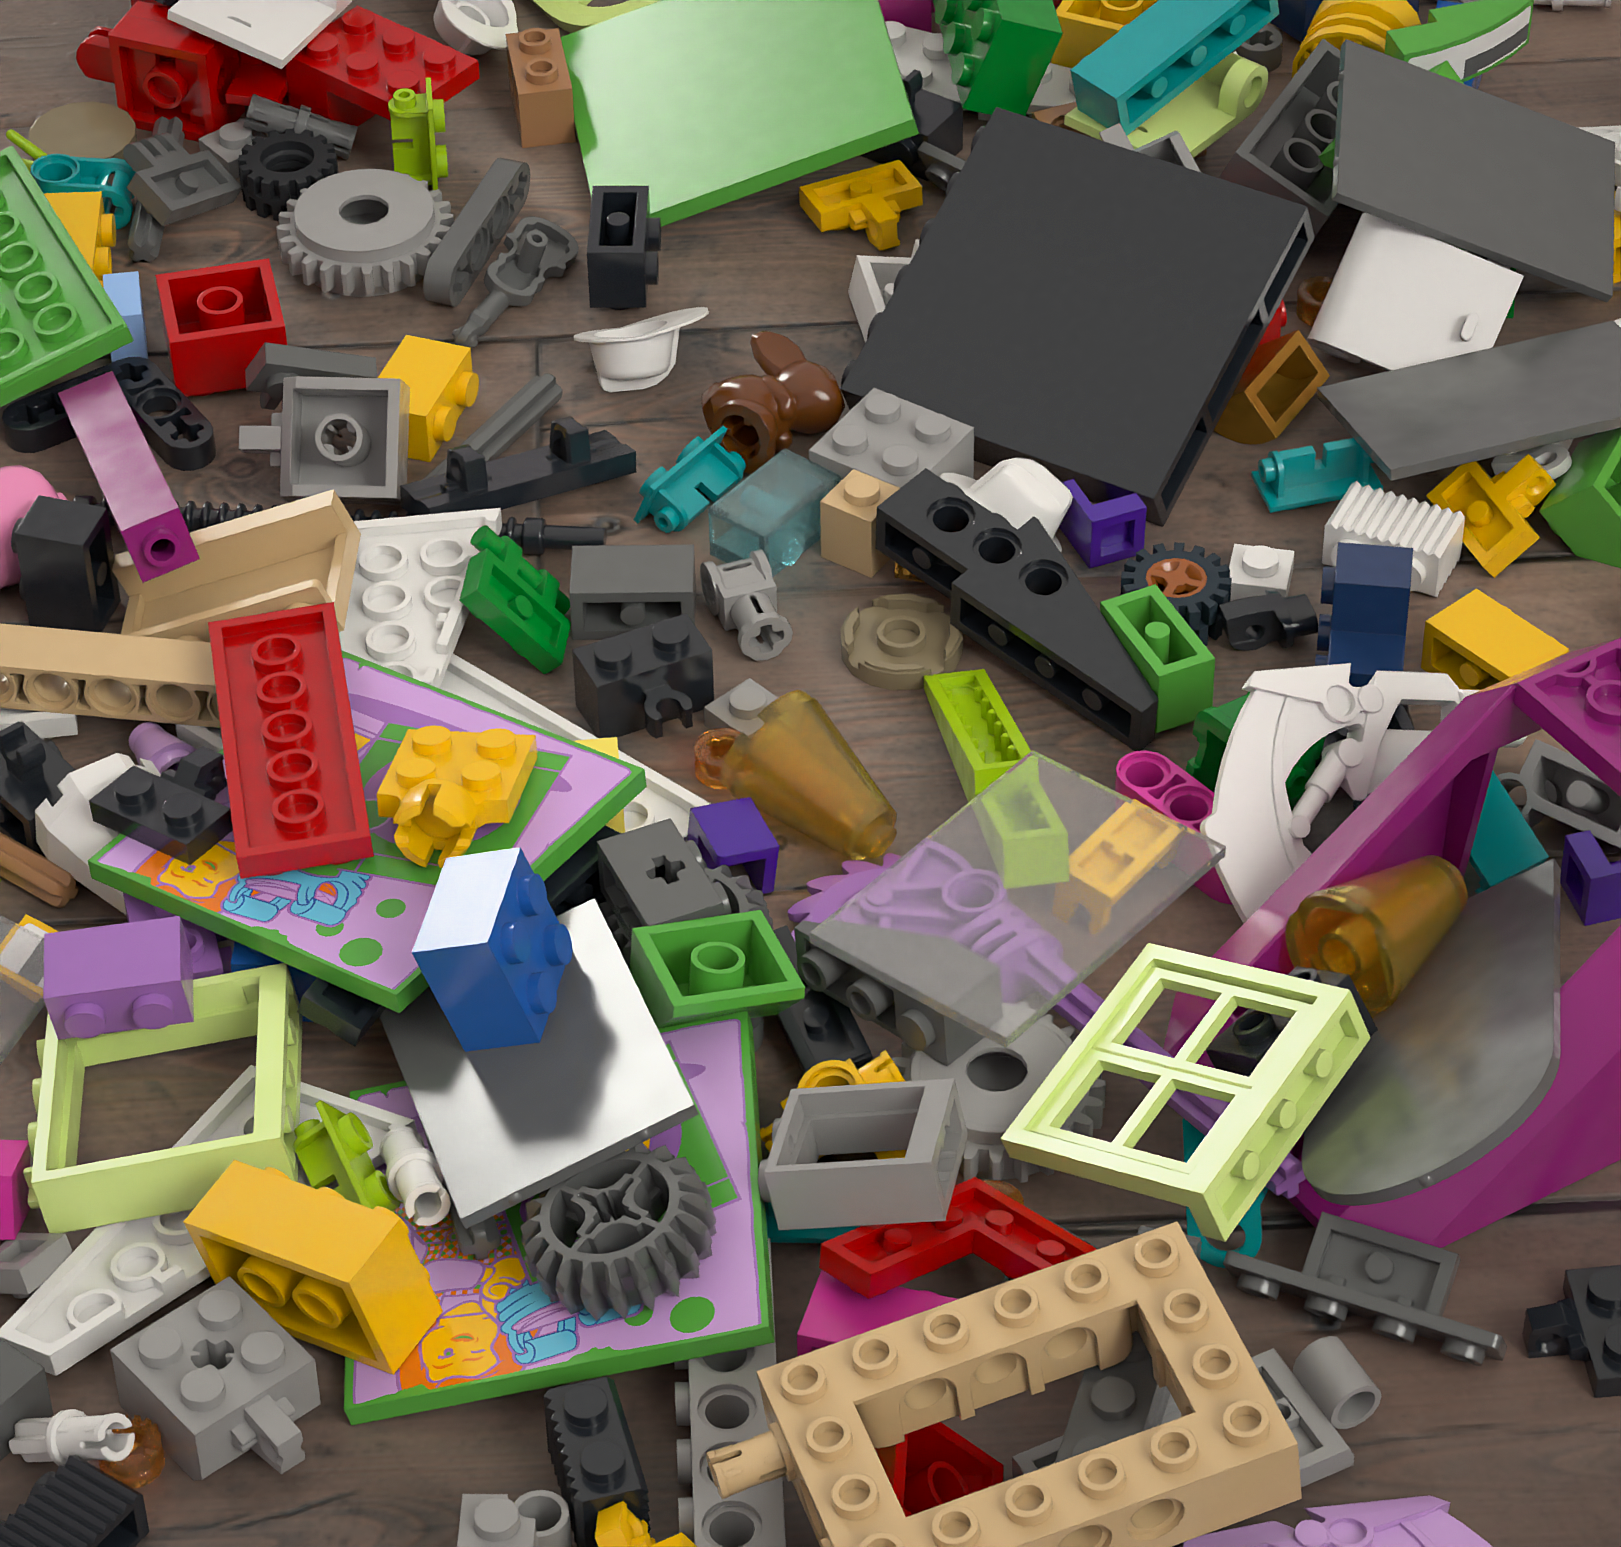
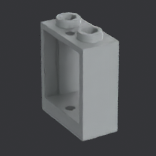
[758,1078,968,1230]

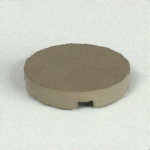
[28,101,137,161]
[841,594,963,691]

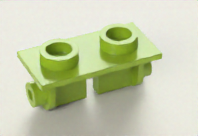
[388,78,448,190]
[293,1100,400,1214]

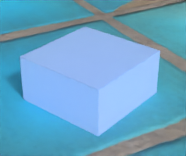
[103,271,148,362]

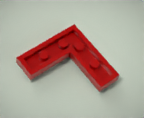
[819,1177,1098,1299]

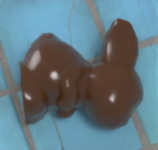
[701,331,845,475]

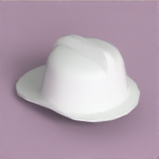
[434,0,518,55]
[574,307,709,392]
[939,458,1073,552]

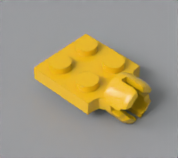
[376,725,538,868]

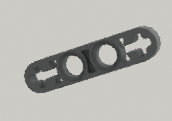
[423,158,530,306]

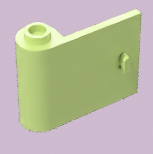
[1064,53,1268,158]

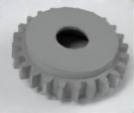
[276,169,454,297]
[892,1006,1106,1185]

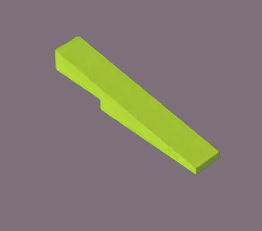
[924,669,1069,894]

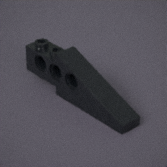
[876,468,1158,751]

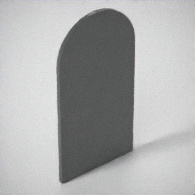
[1302,858,1561,1206]

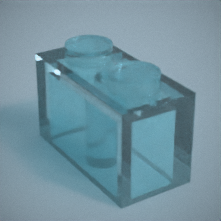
[708,448,841,577]

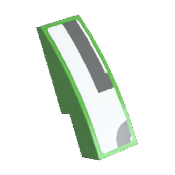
[1384,0,1534,83]

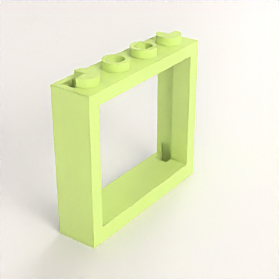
[23,963,302,1233]

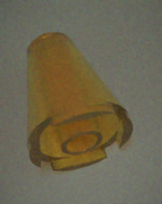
[720,690,897,861]
[1285,855,1468,1018]

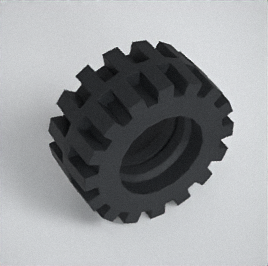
[238,129,339,221]

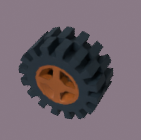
[1120,542,1232,646]

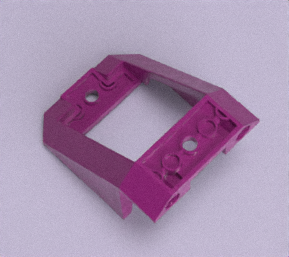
[1163,638,1621,1248]

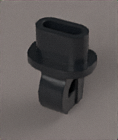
[1219,590,1318,651]

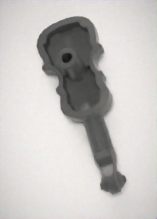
[452,216,579,348]

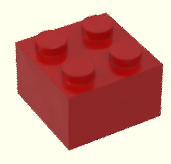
[155,258,287,397]

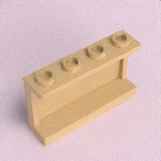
[112,489,361,642]

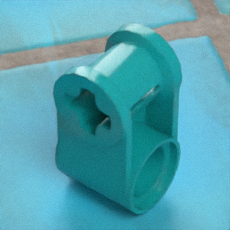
[31,154,136,230]

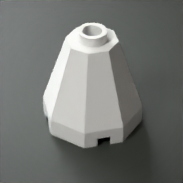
[35,753,161,915]

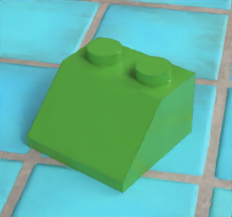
[1539,428,1621,568]
[630,910,805,1029]

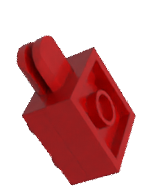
[76,0,245,142]

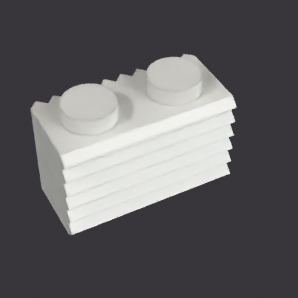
[1322,481,1465,597]

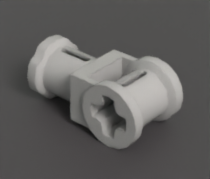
[700,549,793,661]

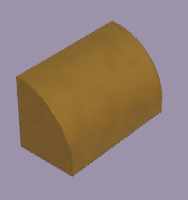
[1214,329,1330,445]

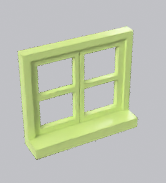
[1000,943,1370,1242]

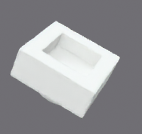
[1229,544,1294,601]

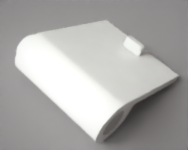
[167,0,352,69]
[1307,213,1524,371]

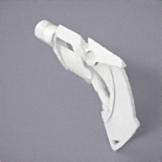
[1200,663,1527,924]

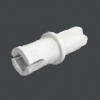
[8,1409,135,1466]

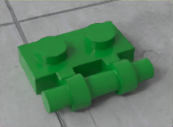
[459,525,571,675]

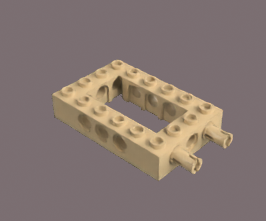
[706,1221,1302,1547]

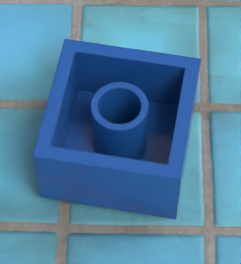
[412,847,573,1052]

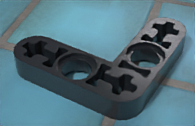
[2,357,216,471]

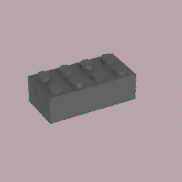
[1219,39,1340,237]

